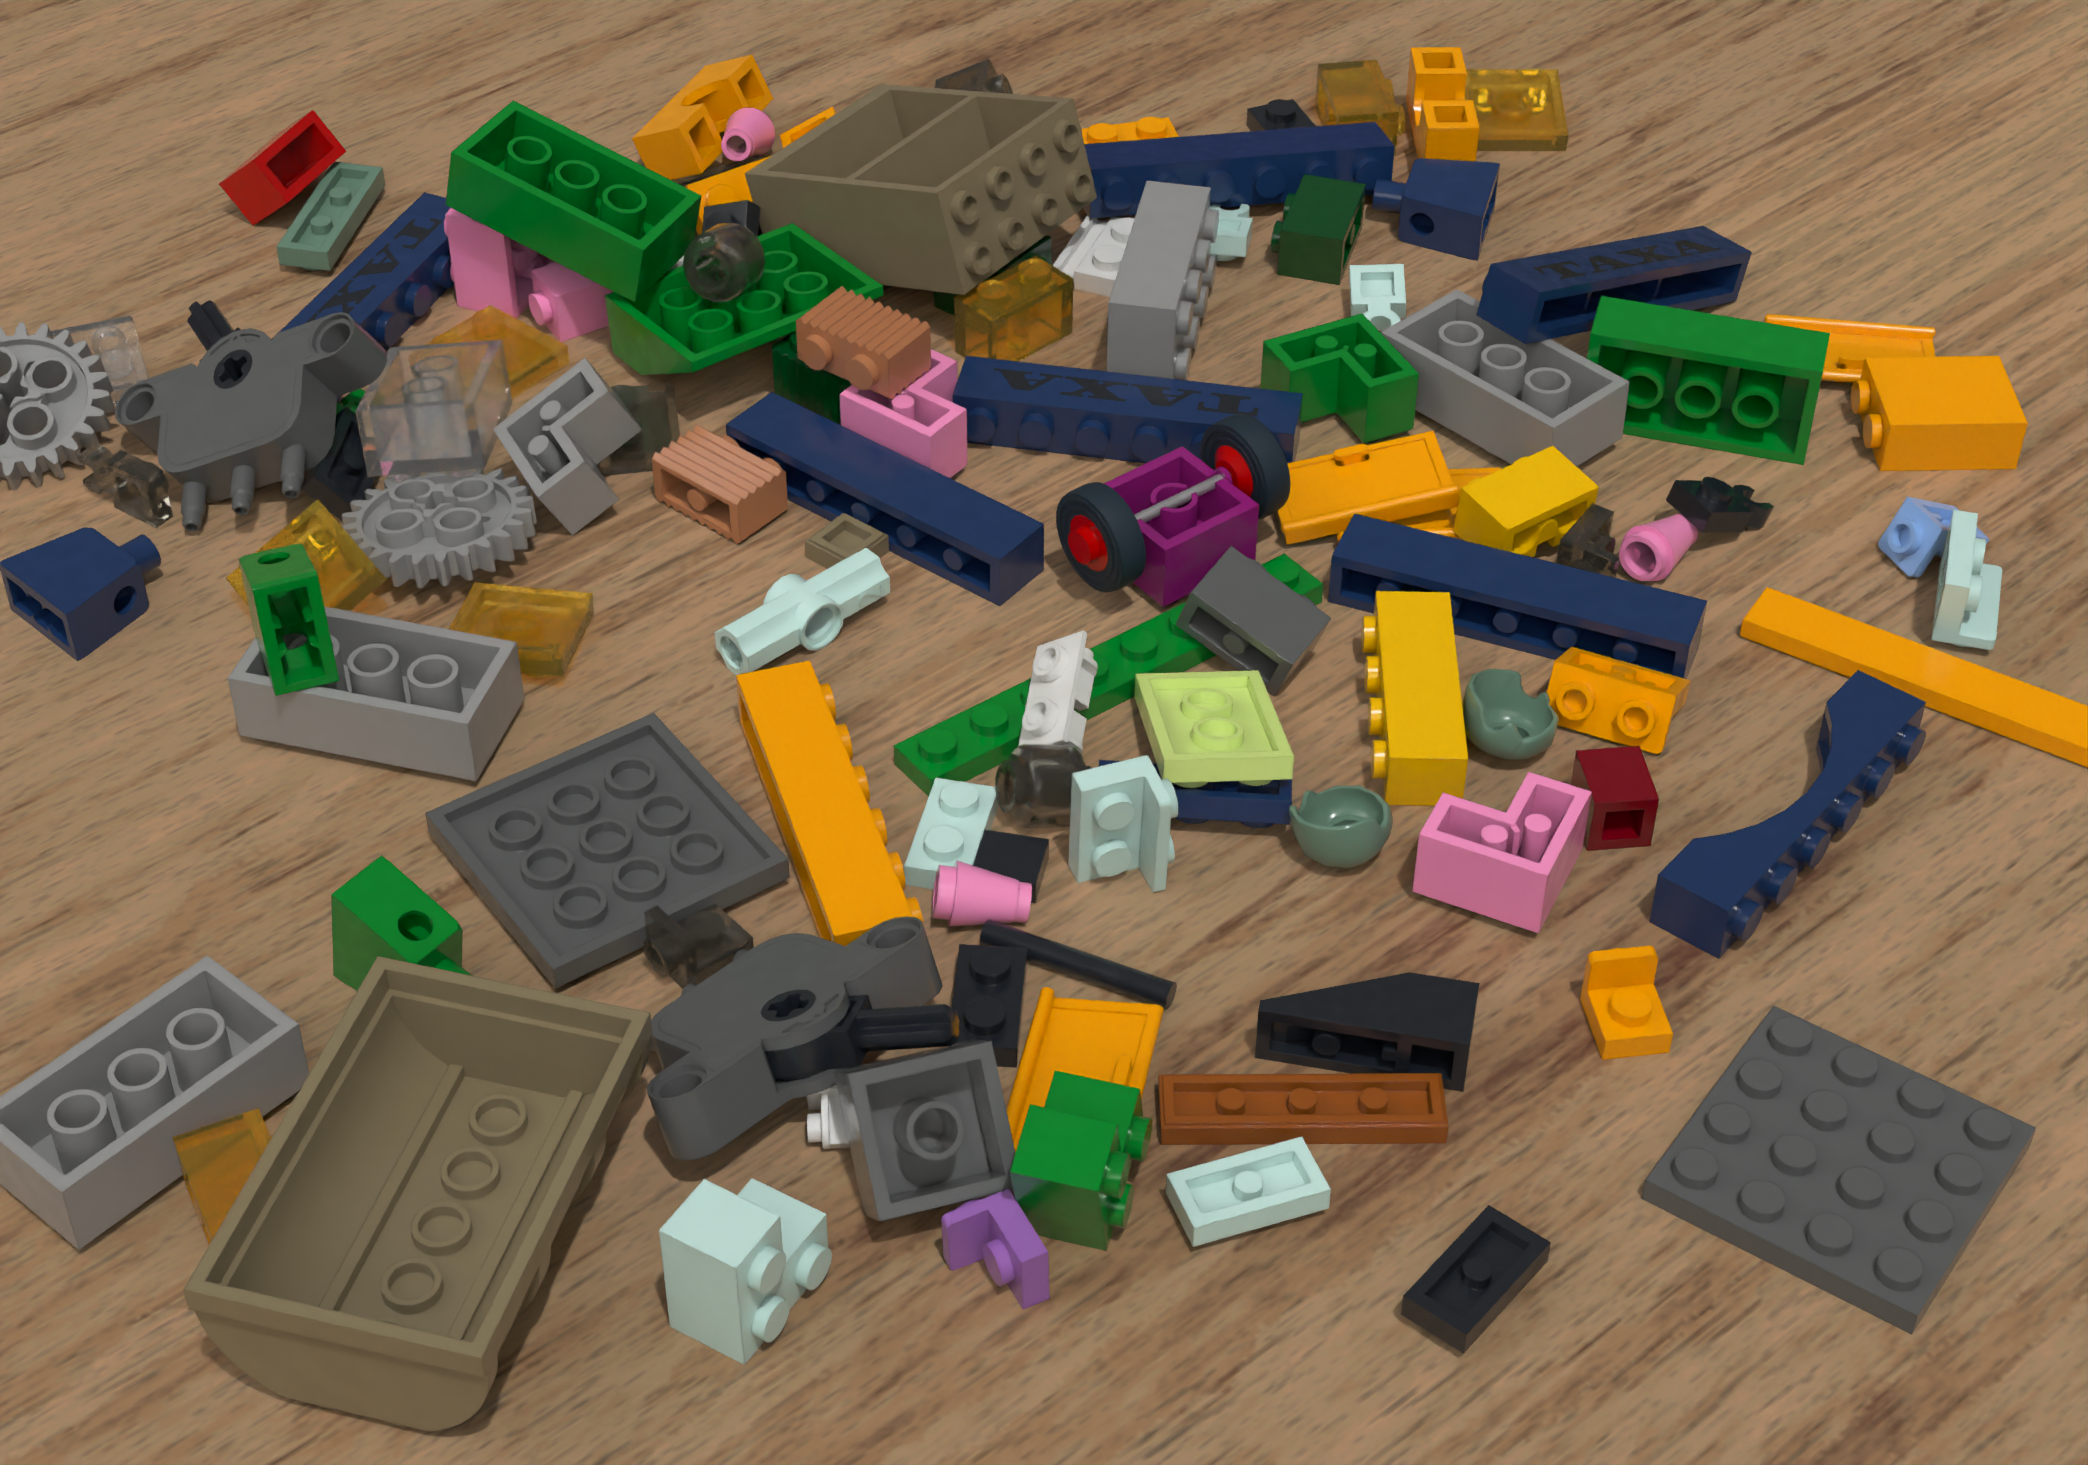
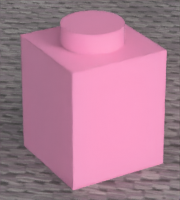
[528,262,613,342]

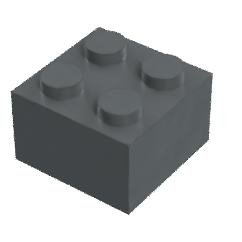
[834,1039,1015,1221]

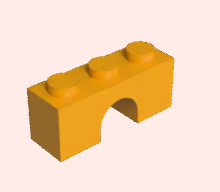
[1406,47,1479,161]
[632,55,774,180]

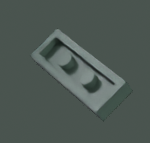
[276,162,385,271]

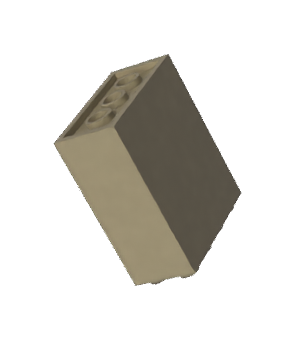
[745,84,1097,295]

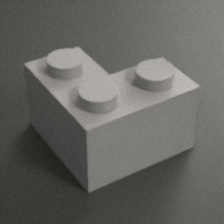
[493,358,642,535]

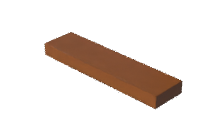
[1158,1073,1449,1145]

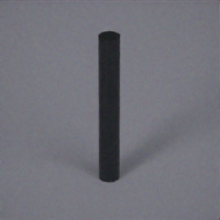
[980,919,1177,1009]

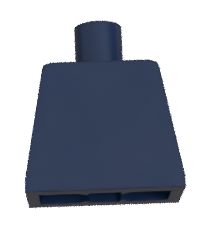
[1372,158,1500,261]
[0,527,161,661]

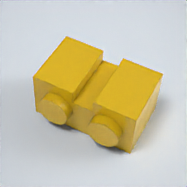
[1453,445,1599,557]

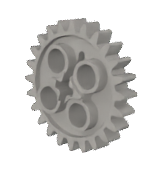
[0,322,115,490]
[339,464,537,588]

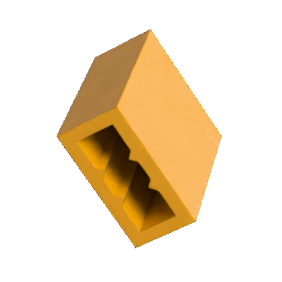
[1851,356,2028,471]

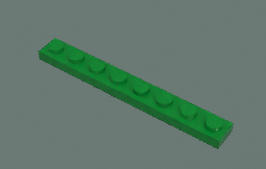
[893,553,1323,797]

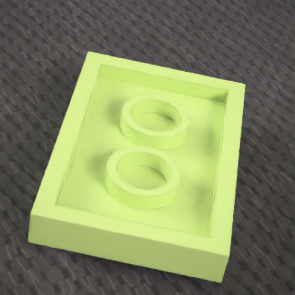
[1134,670,1294,788]

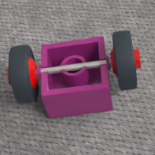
[1056,414,1291,607]

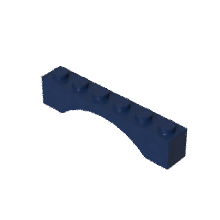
[1649,670,1926,959]

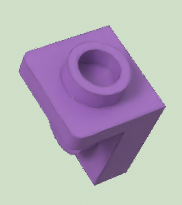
[941,1188,1050,1310]

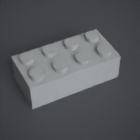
[1107,181,1219,380]
[1381,289,1630,467]
[227,606,524,781]
[0,956,309,1250]

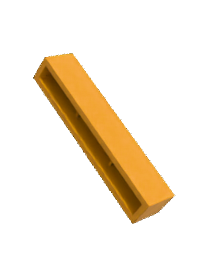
[736,660,924,946]

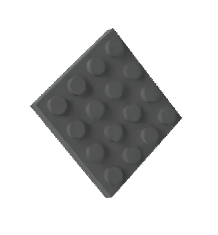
[425,713,790,988]
[1642,1006,2036,1335]

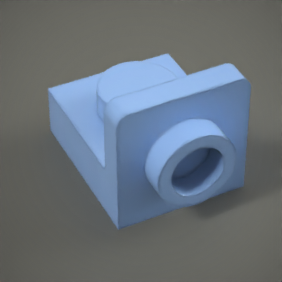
[1878,496,1990,578]

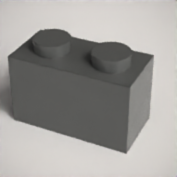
[1175,546,1331,697]

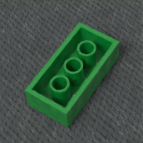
[446,100,702,302]
[1587,296,1830,465]

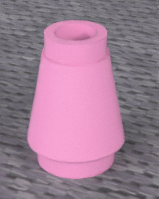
[721,108,775,161]
[1619,514,1698,581]
[932,860,1032,927]

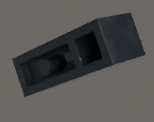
[1255,972,1480,1092]

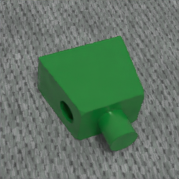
[239,544,340,696]
[331,855,473,991]

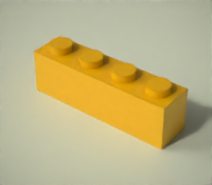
[1361,591,1468,806]

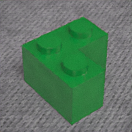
[1260,314,1419,443]
[1010,1071,1152,1251]

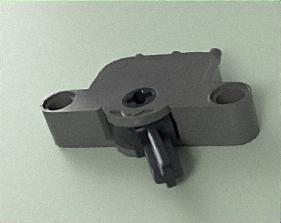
[115,300,387,531]
[647,916,960,1160]

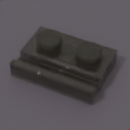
[599,383,680,476]

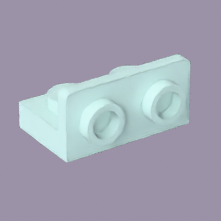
[1931,509,2002,650]
[1068,755,1178,893]

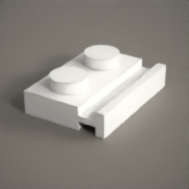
[1052,215,1135,297]

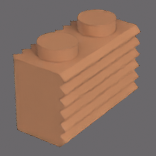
[796,286,931,400]
[652,425,788,545]

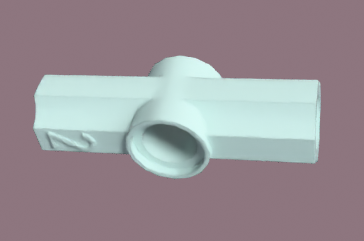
[714,548,890,675]

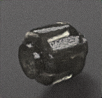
[683,223,766,303]
[995,744,1091,828]

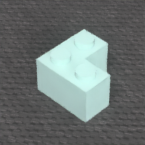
[659,1178,832,1365]

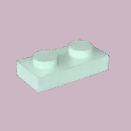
[904,778,998,890]
[1166,1136,1331,1247]

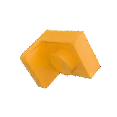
[1580,945,1673,1060]

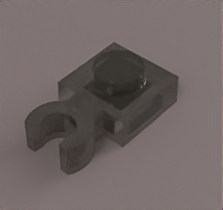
[77,444,173,528]

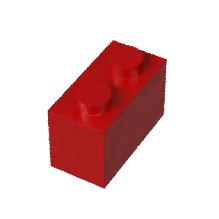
[219,110,346,226]

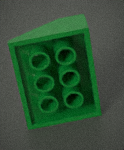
[605,223,884,375]

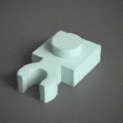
[1210,204,1253,261]
[1349,264,1406,331]

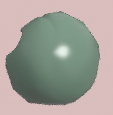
[1462,669,1559,760]
[1289,785,1393,869]

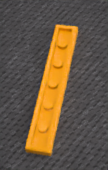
[1740,587,2088,768]

